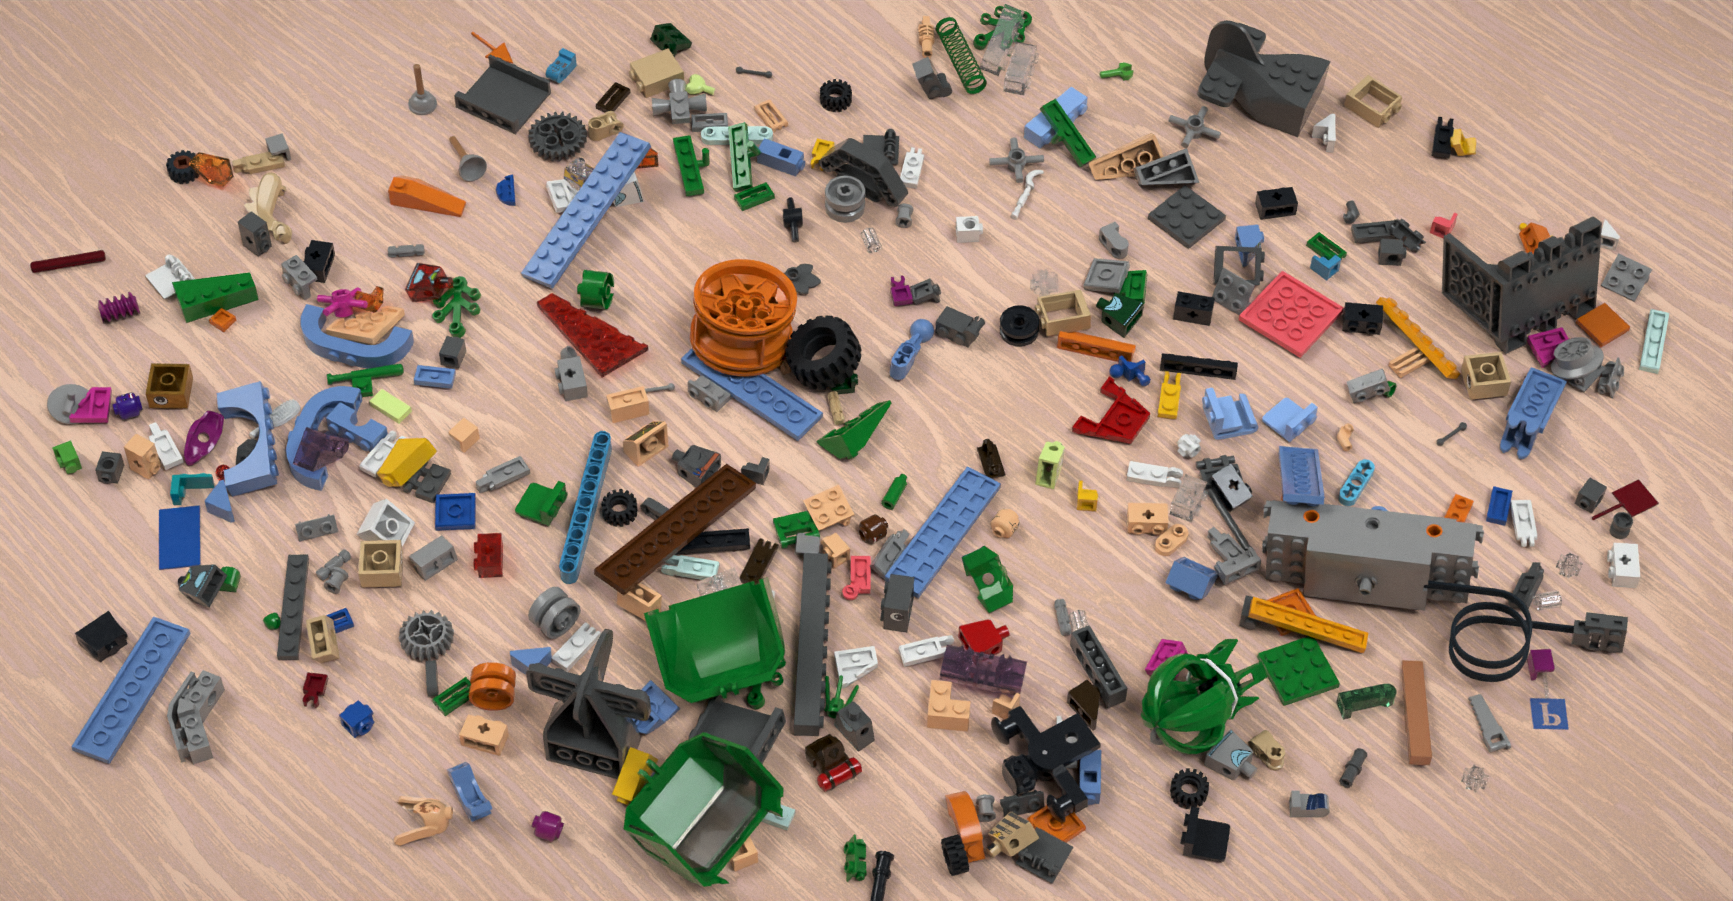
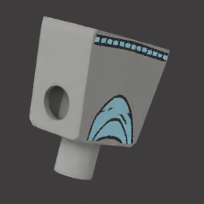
[1204,729,1258,780]

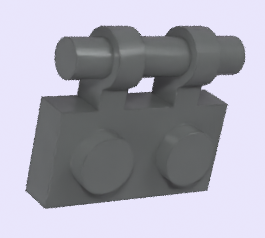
[1196,455,1243,490]
[403,462,451,503]

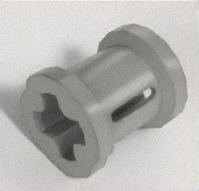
[896,203,914,228]
[324,567,349,594]
[976,794,996,822]

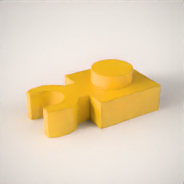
[810,138,835,171]

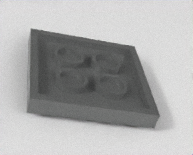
[1148,185,1226,249]

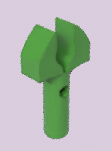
[1100,62,1134,81]

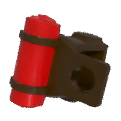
[805,734,862,792]

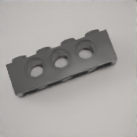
[1070,625,1128,708]

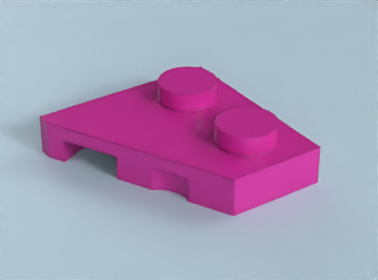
[69,387,112,423]

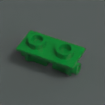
[844,834,867,882]

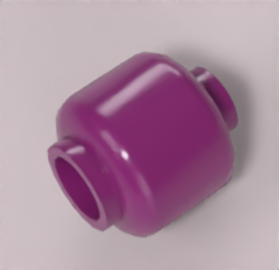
[531,811,564,842]

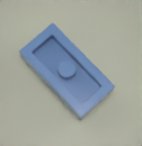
[414,365,456,389]

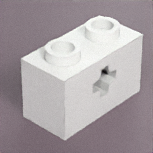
[1607,543,1640,588]

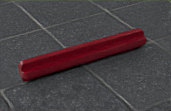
[30,250,106,273]

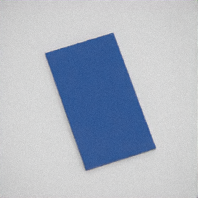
[159,505,201,570]

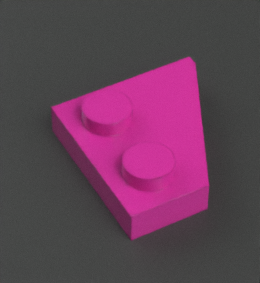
[1526,327,1569,368]

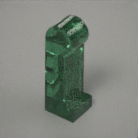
[1336,684,1397,719]

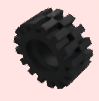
[820,79,852,112]
[601,489,638,527]
[1170,768,1209,809]
[941,834,969,876]

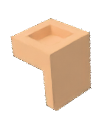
[449,418,480,453]
[992,693,1021,719]
[730,836,758,872]

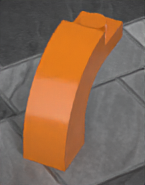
[945,791,985,863]

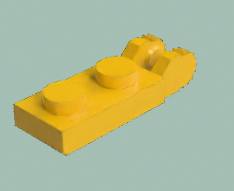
[1157,371,1181,420]

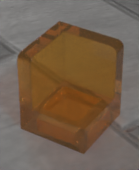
[355,286,384,313]

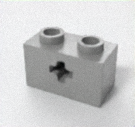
[555,356,588,401]

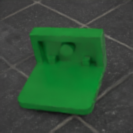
[515,481,568,526]

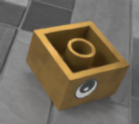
[146,363,193,409]

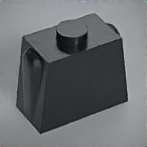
[75,611,128,662]

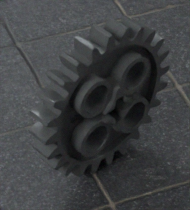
[528,112,587,161]

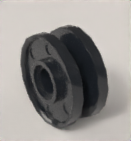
[1000,305,1039,347]

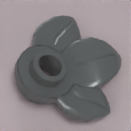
[784,264,821,294]

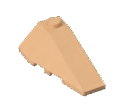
[1088,133,1164,180]

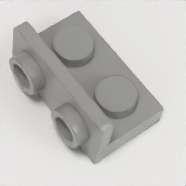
[1347,368,1390,403]
[687,375,732,412]

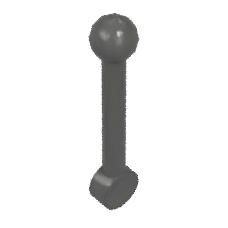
[736,67,772,78]
[1437,422,1467,446]

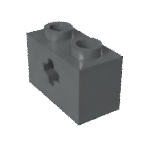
[238,211,272,257]

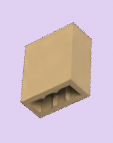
[629,49,684,98]

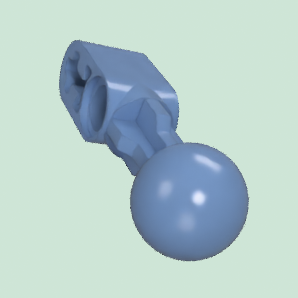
[889,319,934,380]

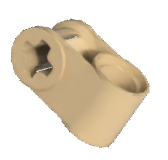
[588,111,624,141]
[1248,730,1285,771]

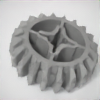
[399,609,454,662]

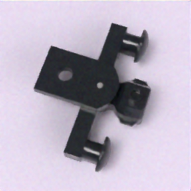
[991,706,1101,823]

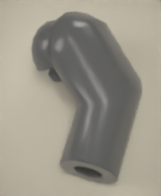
[1343,200,1360,224]

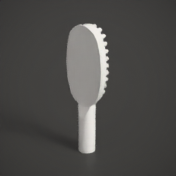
[249,399,300,439]

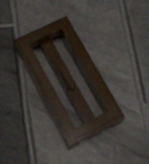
[596,82,631,113]

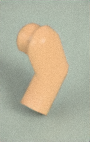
[1337,423,1354,451]

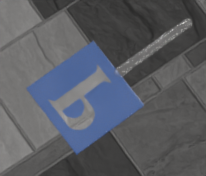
[1530,672,1569,730]

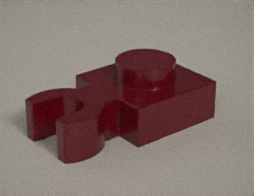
[303,672,329,708]

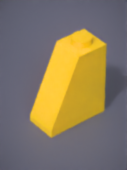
[377,438,437,487]
[612,747,658,805]

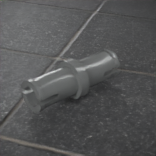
[1339,748,1368,788]

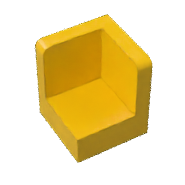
[1077,480,1098,511]

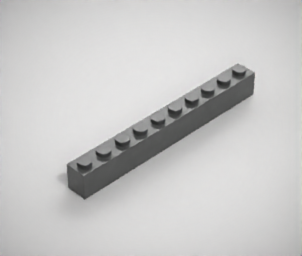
[794,553,832,736]

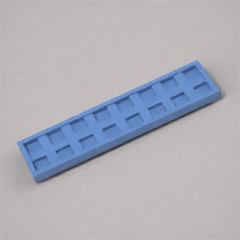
[885,466,1001,598]

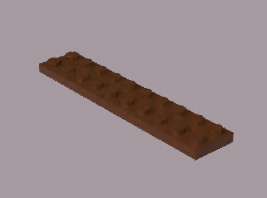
[594,464,756,595]

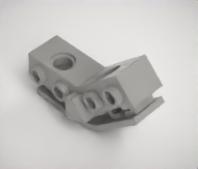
[167,670,225,765]

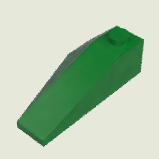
[817,400,892,459]

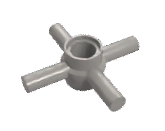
[1168,106,1221,148]
[989,137,1044,183]

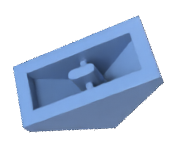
[204,480,235,522]
[510,647,552,675]

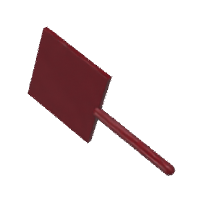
[1592,479,1659,520]

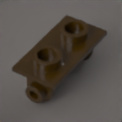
[977,439,1006,478]

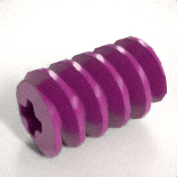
[98,292,140,324]

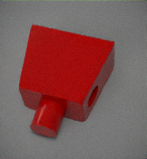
[958,619,1010,667]

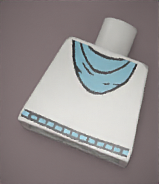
[613,171,644,207]

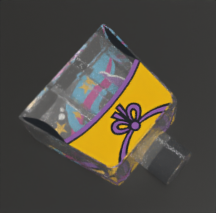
[564,158,594,191]

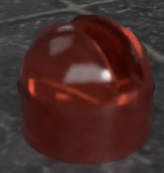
[215,464,230,482]

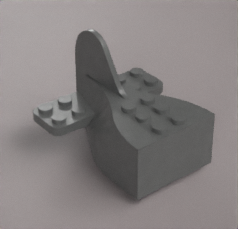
[1197,20,1331,137]
[526,629,651,779]

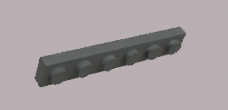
[277,554,309,660]

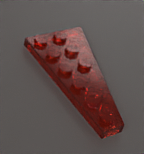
[537,293,649,377]

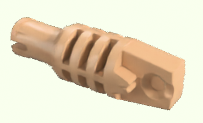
[918,16,935,58]

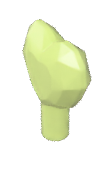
[685,74,715,95]

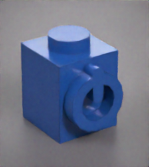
[339,700,375,738]

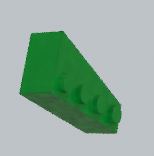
[172,272,259,323]

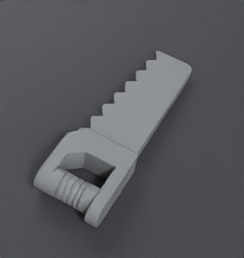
[1468,694,1511,753]

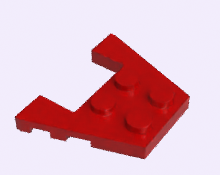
[1072,376,1151,444]

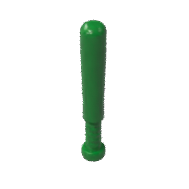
[327,364,404,385]

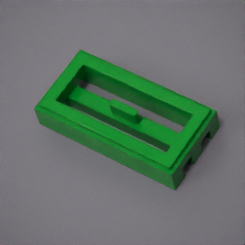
[734,182,775,211]
[1306,232,1347,260]
[432,677,471,716]

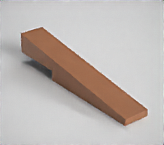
[1402,660,1432,765]

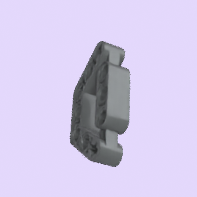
[819,138,908,207]

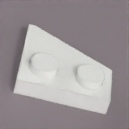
[546,179,578,213]
[834,646,878,689]

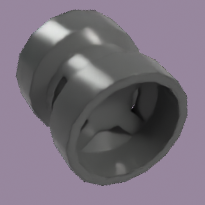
[1609,512,1633,539]

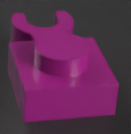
[890,275,913,306]

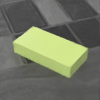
[369,389,412,424]

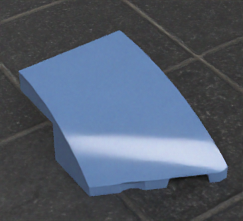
[632,680,680,735]

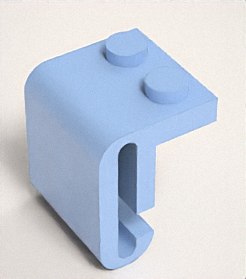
[1202,388,1258,440]

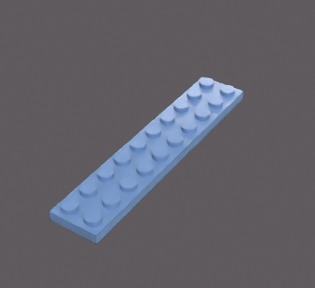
[521,132,651,289]

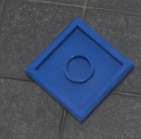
[435,493,476,531]

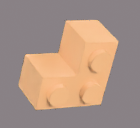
[927,680,971,732]

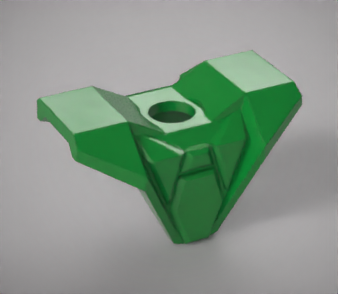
[961,545,1013,613]

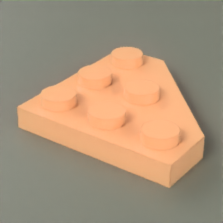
[326,306,405,345]

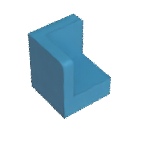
[1310,255,1341,281]

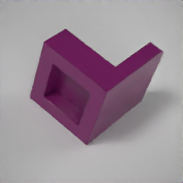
[1527,649,1555,681]

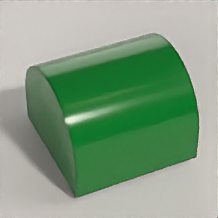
[219,566,241,592]

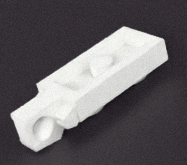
[149,422,184,470]

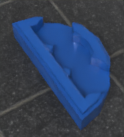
[496,174,516,206]

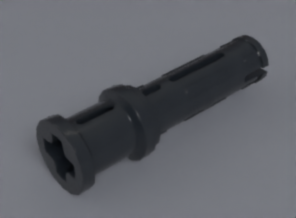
[870,851,894,901]

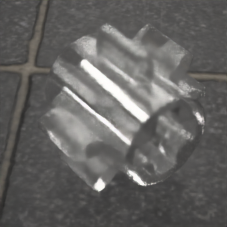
[1556,552,1583,578]
[1461,765,1489,792]

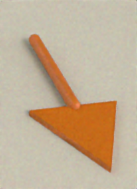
[471,32,513,63]

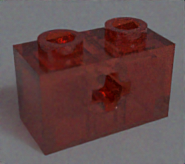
[474,533,503,578]

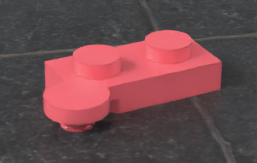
[842,556,871,600]

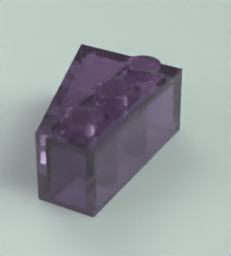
[293,427,349,472]

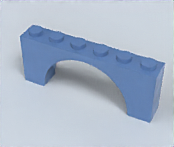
[216,381,279,497]

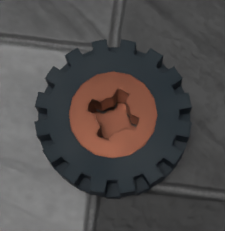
[166,150,201,184]

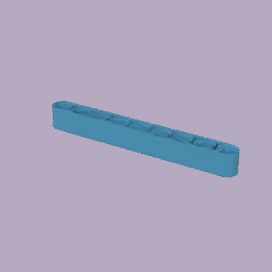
[559,431,612,584]

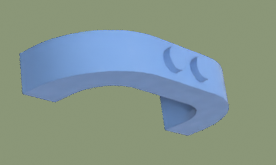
[301,304,414,369]
[286,386,363,491]

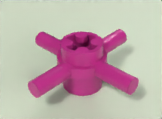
[317,287,368,317]

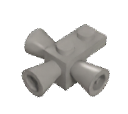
[652,79,707,124]

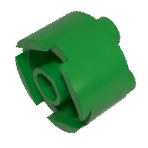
[577,270,614,309]

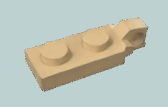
[232,151,285,175]

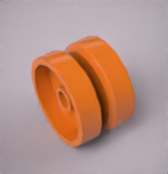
[469,662,516,711]

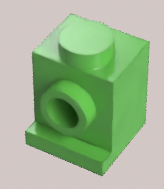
[52,440,82,474]

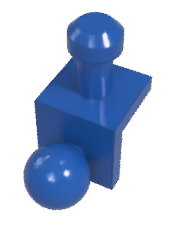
[1109,356,1151,386]

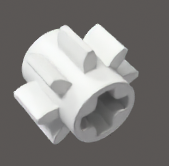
[1177,434,1201,458]

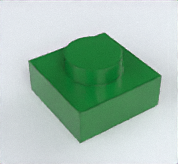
[352,376,373,397]

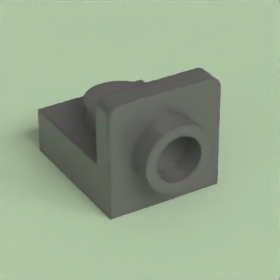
[910,278,941,305]

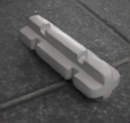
[388,244,425,257]
[316,549,351,581]
[1054,599,1072,636]

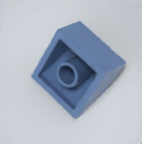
[1165,557,1219,600]

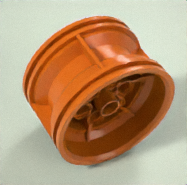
[690,259,797,376]

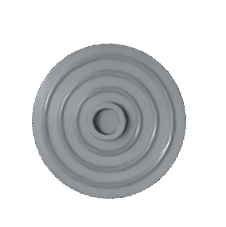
[47,384,89,424]

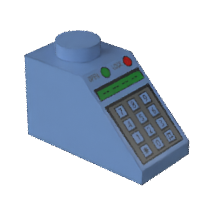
[1235,225,1264,267]

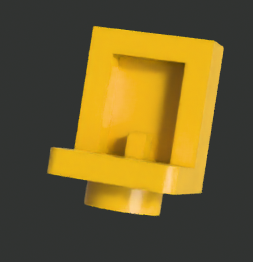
[1450,129,1477,156]

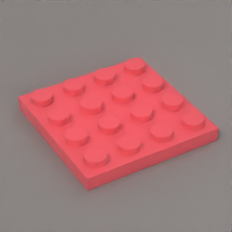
[1239,271,1344,358]

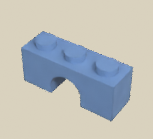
[326,402,388,452]

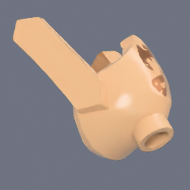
[394,796,453,846]

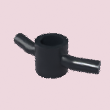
[783,197,803,242]

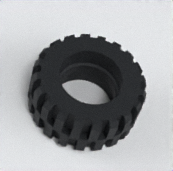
[785,315,862,390]

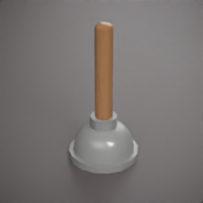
[408,64,437,115]
[449,136,487,181]

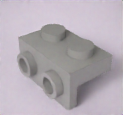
[281,255,317,300]

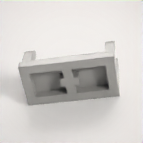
[409,535,458,581]
[1214,547,1261,585]

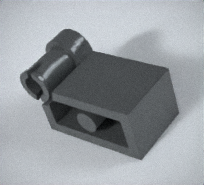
[912,57,952,100]
[935,306,985,348]

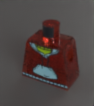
[405,263,453,302]

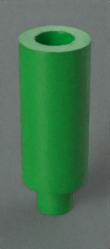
[881,474,907,510]

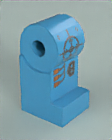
[546,48,577,83]

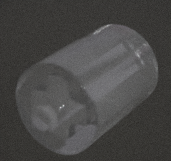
[861,228,882,253]
[1533,590,1562,611]
[1069,610,1089,631]

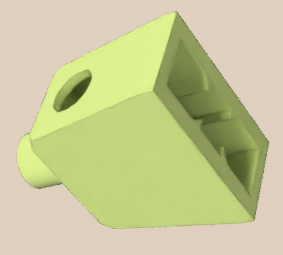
[1035,441,1065,489]

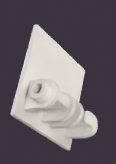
[145,254,195,300]

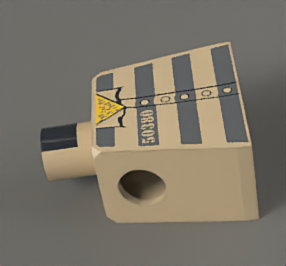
[985,812,1039,858]

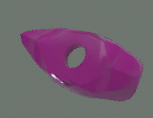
[184,411,224,466]

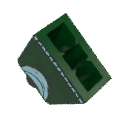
[1096,294,1144,338]

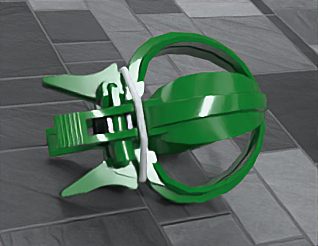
[1141,639,1268,754]

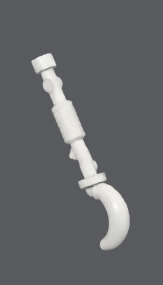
[1011,170,1044,220]

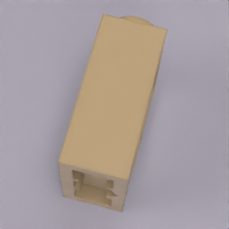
[1344,75,1402,128]
[1035,290,1091,336]

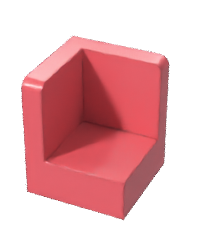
[1430,213,1458,239]

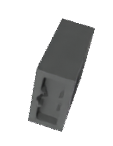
[1213,246,1265,285]

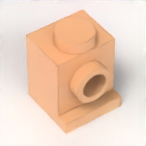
[821,533,850,569]

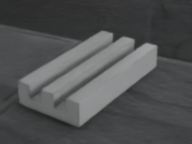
[691,113,728,132]

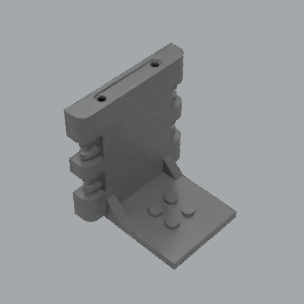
[1442,217,1602,354]

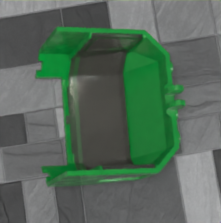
[623,732,784,887]

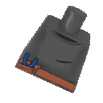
[672,445,721,487]

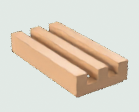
[754,99,788,133]
[1388,346,1430,378]

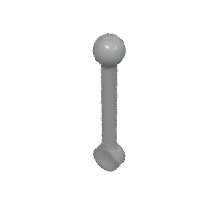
[645,383,675,392]

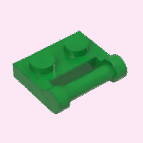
[773,511,820,549]

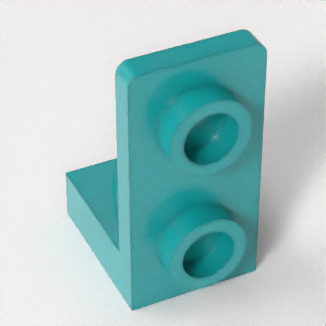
[170,473,215,505]

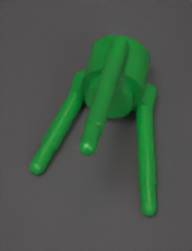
[825,675,859,719]

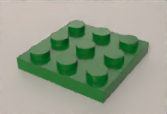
[1257,636,1340,706]

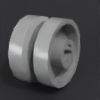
[825,175,865,223]
[528,587,581,639]

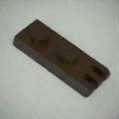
[739,538,779,585]

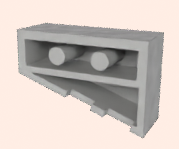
[1133,148,1199,185]

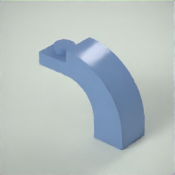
[447,762,492,822]

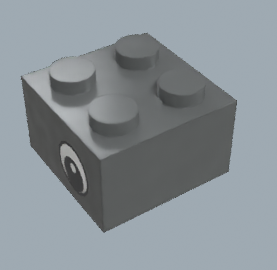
[880,574,915,633]

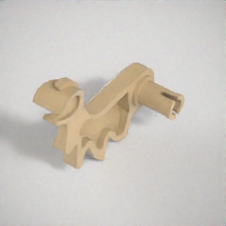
[244,172,292,244]

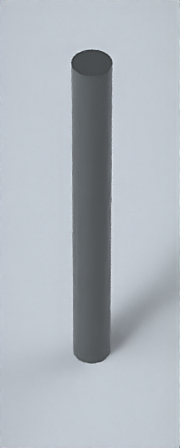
[1207,488,1251,551]

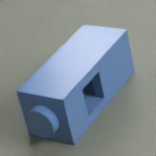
[757,138,805,177]
[1079,750,1101,805]

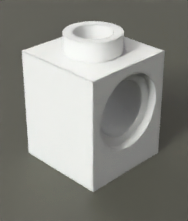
[956,216,983,243]

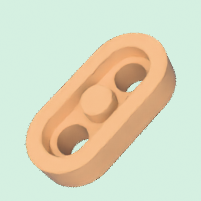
[1155,524,1189,556]

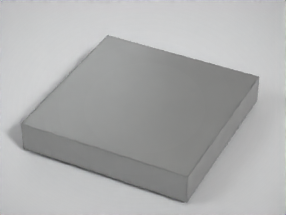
[1083,258,1130,293]

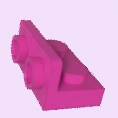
[1145,639,1188,681]

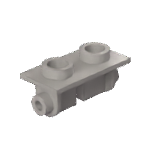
[1597,357,1624,398]
[1568,364,1606,392]
[295,514,338,542]

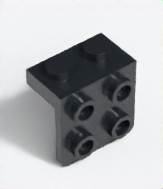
[1180,806,1230,862]

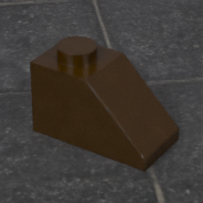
[1067,680,1100,731]

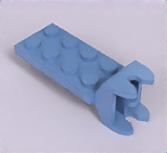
[1500,367,1567,459]

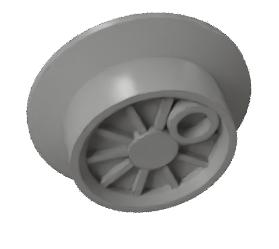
[1551,337,1604,379]

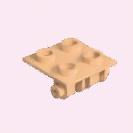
[803,485,855,531]

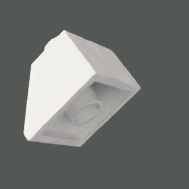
[357,499,415,546]

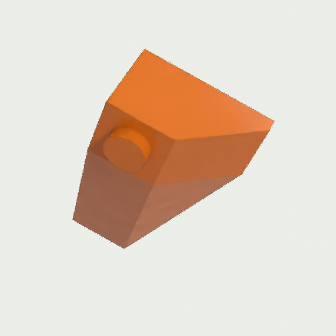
[388,175,466,217]

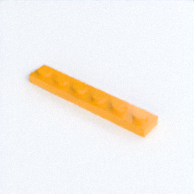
[1376,297,1461,379]
[1248,596,1369,653]

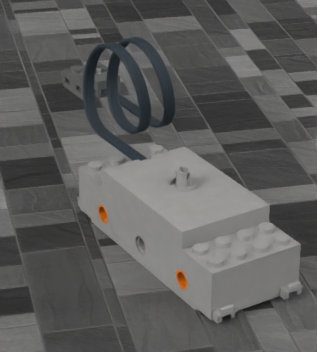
[1262,500,1628,682]

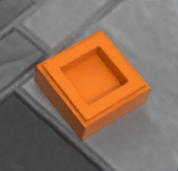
[209,308,236,332]

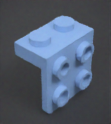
[1262,398,1318,442]

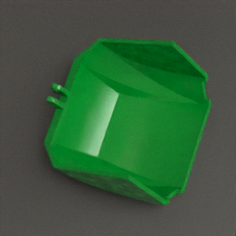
[644,577,785,703]

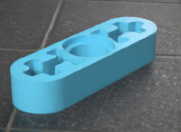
[1339,459,1375,506]

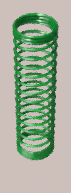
[935,17,987,94]

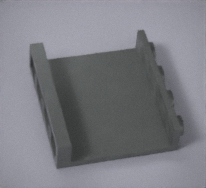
[454,55,551,135]
[689,695,786,785]

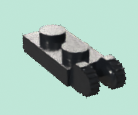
[1431,116,1454,159]

